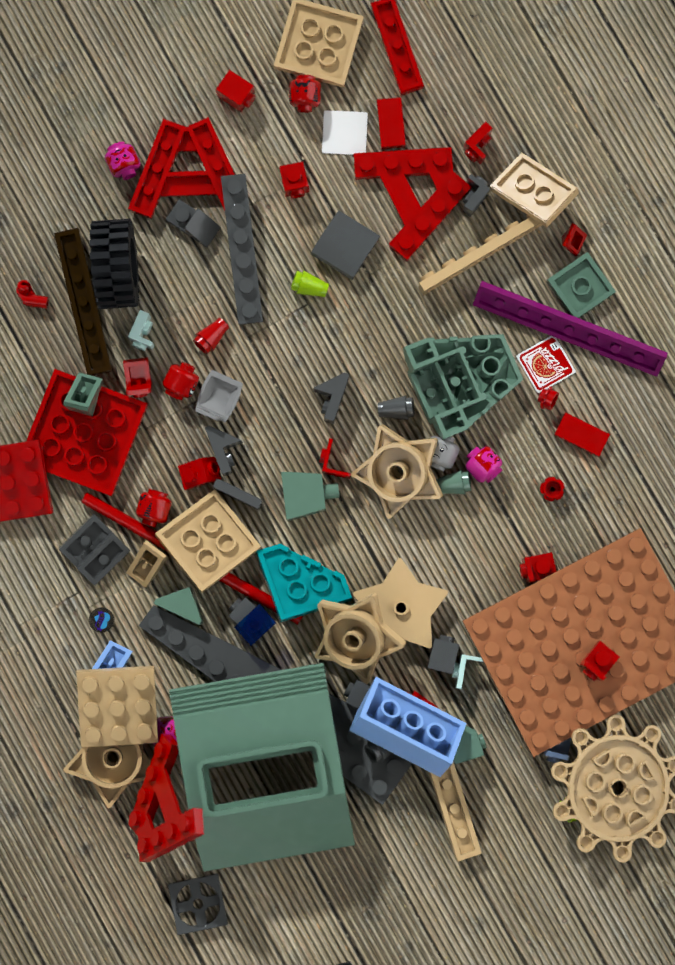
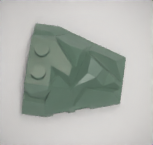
[403,334,523,440]

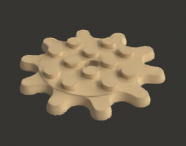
[551,714,675,863]

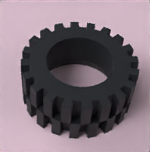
[90,219,139,309]

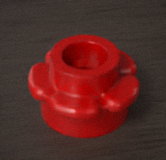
[538,386,559,410]
[540,477,564,501]

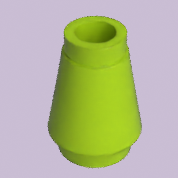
[291,270,329,298]

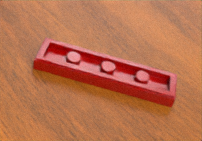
[370,0,424,96]

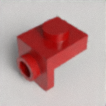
[123,357,152,398]
[178,457,221,490]

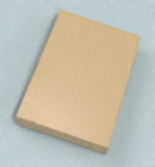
[490,153,579,228]

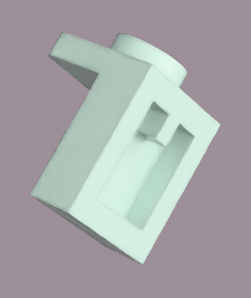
[128,310,155,351]

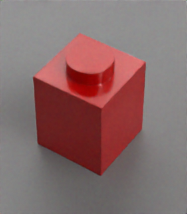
[216,70,256,113]

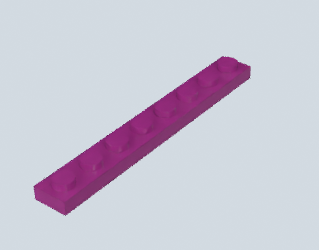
[472,281,668,377]

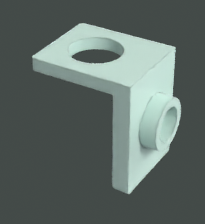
[452,654,483,689]

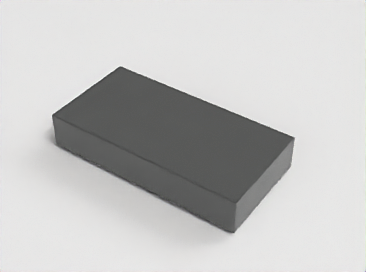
[213,479,263,510]

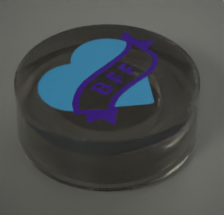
[89,607,115,633]

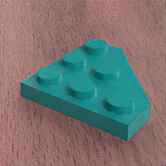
[256,543,352,623]

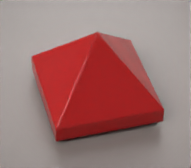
[562,223,587,256]

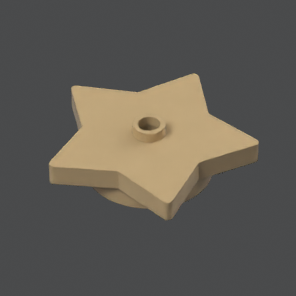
[351,424,443,519]
[353,558,448,648]
[315,593,406,684]
[63,744,151,808]

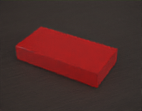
[377,97,406,149]
[554,412,610,457]

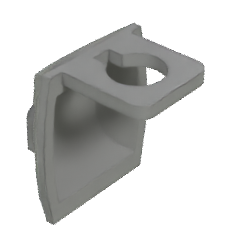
[195,370,243,423]

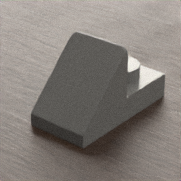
[166,199,221,248]
[313,373,349,424]
[205,426,243,476]

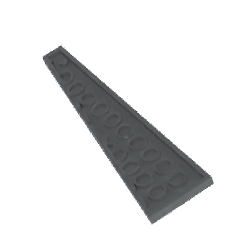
[139,605,412,805]

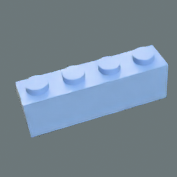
[349,677,466,777]

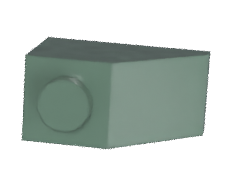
[453,725,487,765]

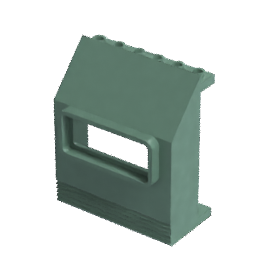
[169,663,355,872]

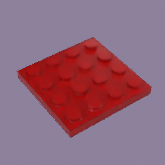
[26,369,148,497]

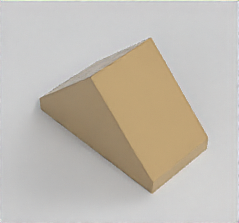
[126,540,170,588]

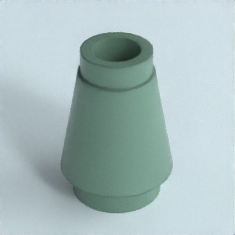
[436,470,472,494]

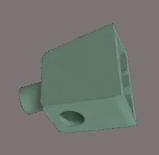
[281,472,340,521]

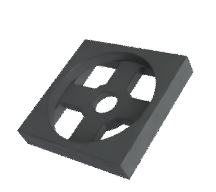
[168,873,228,935]

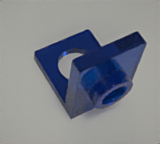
[234,605,276,646]

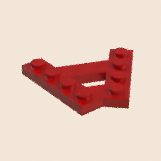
[128,117,235,219]
[354,147,472,261]
[128,733,204,862]

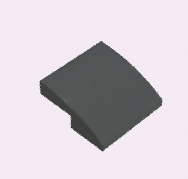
[311,211,380,280]
[58,514,130,586]

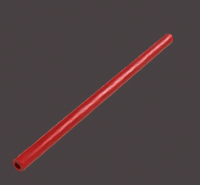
[81,492,304,625]

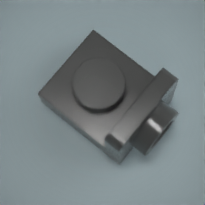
[463,174,490,217]

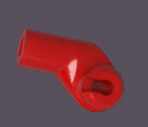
[16,280,49,309]

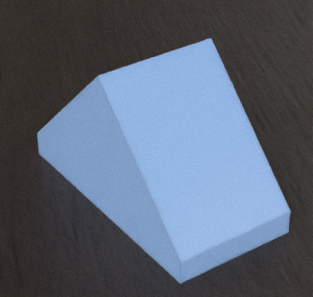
[92,640,133,669]

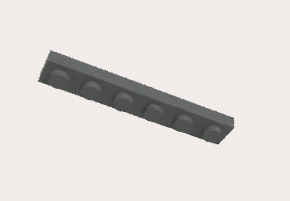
[221,174,263,325]

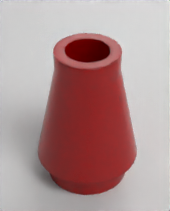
[193,318,229,354]

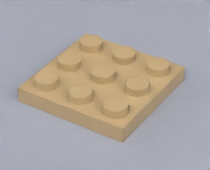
[273,0,364,88]
[155,489,261,594]
[76,666,158,747]

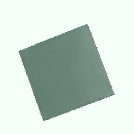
[546,252,616,318]

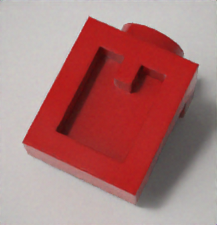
[463,122,493,165]
[279,162,309,199]
[519,552,556,583]
[580,640,620,681]

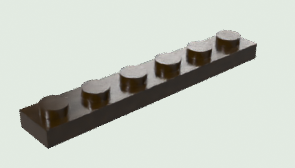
[54,228,113,376]

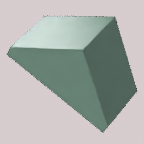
[63,373,103,416]
[154,587,203,625]

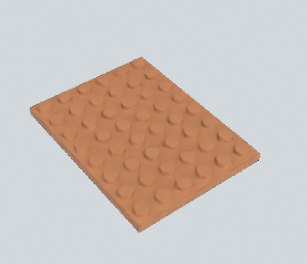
[462,528,675,757]

